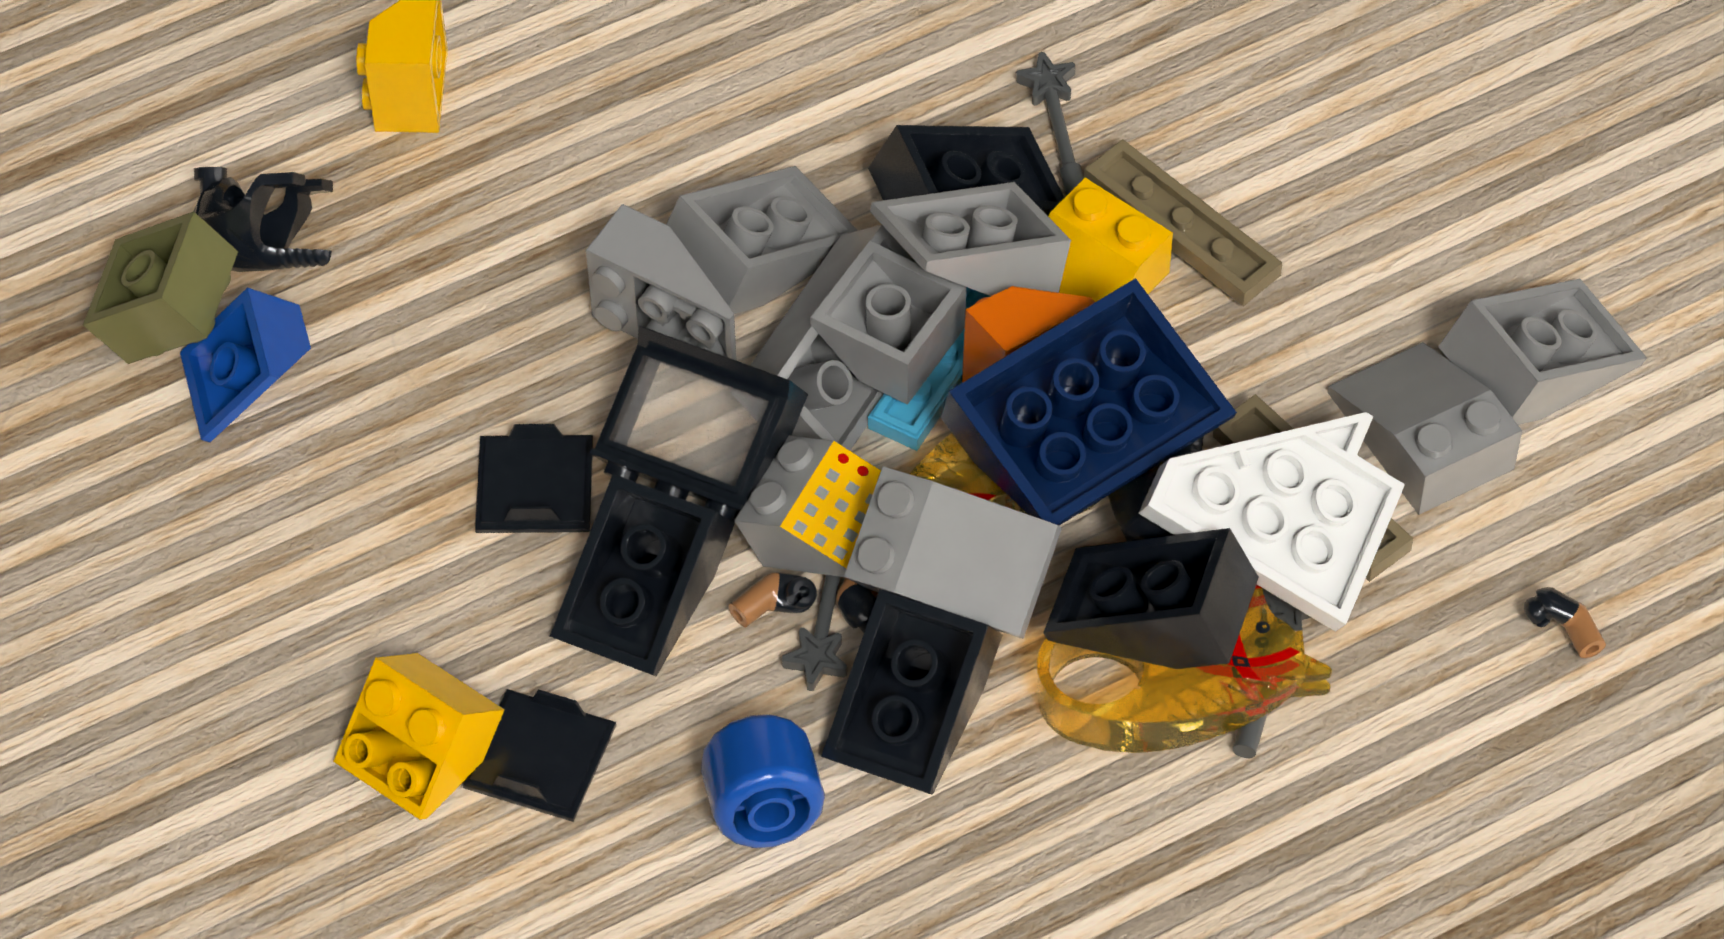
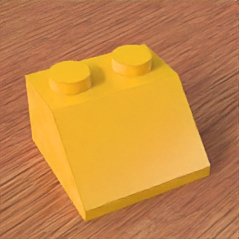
[356,0,448,133]
[1048,178,1173,302]

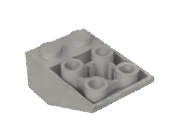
[586,204,737,361]

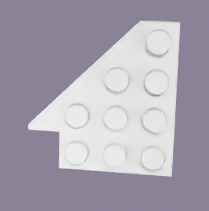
[1139,412,1405,632]

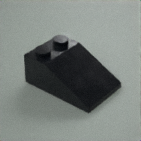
[868,125,1065,216]
[550,474,735,676]
[1043,528,1259,669]
[821,589,1003,795]

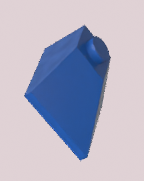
[180,287,311,442]

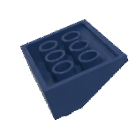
[941,278,1237,526]

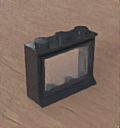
[589,325,808,523]

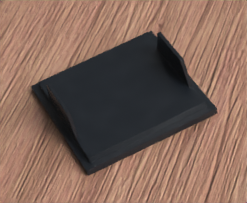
[475,424,593,533]
[463,689,617,822]

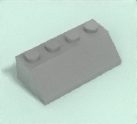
[731,225,915,451]

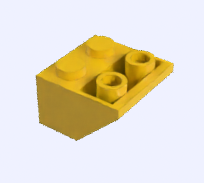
[333,653,505,820]

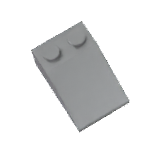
[666,166,858,314]
[870,182,1071,296]
[1438,279,1647,425]
[1327,342,1522,515]
[844,466,1062,639]

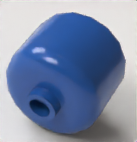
[701,714,825,848]

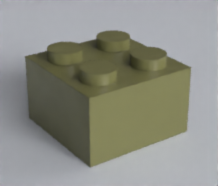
[83,211,238,364]

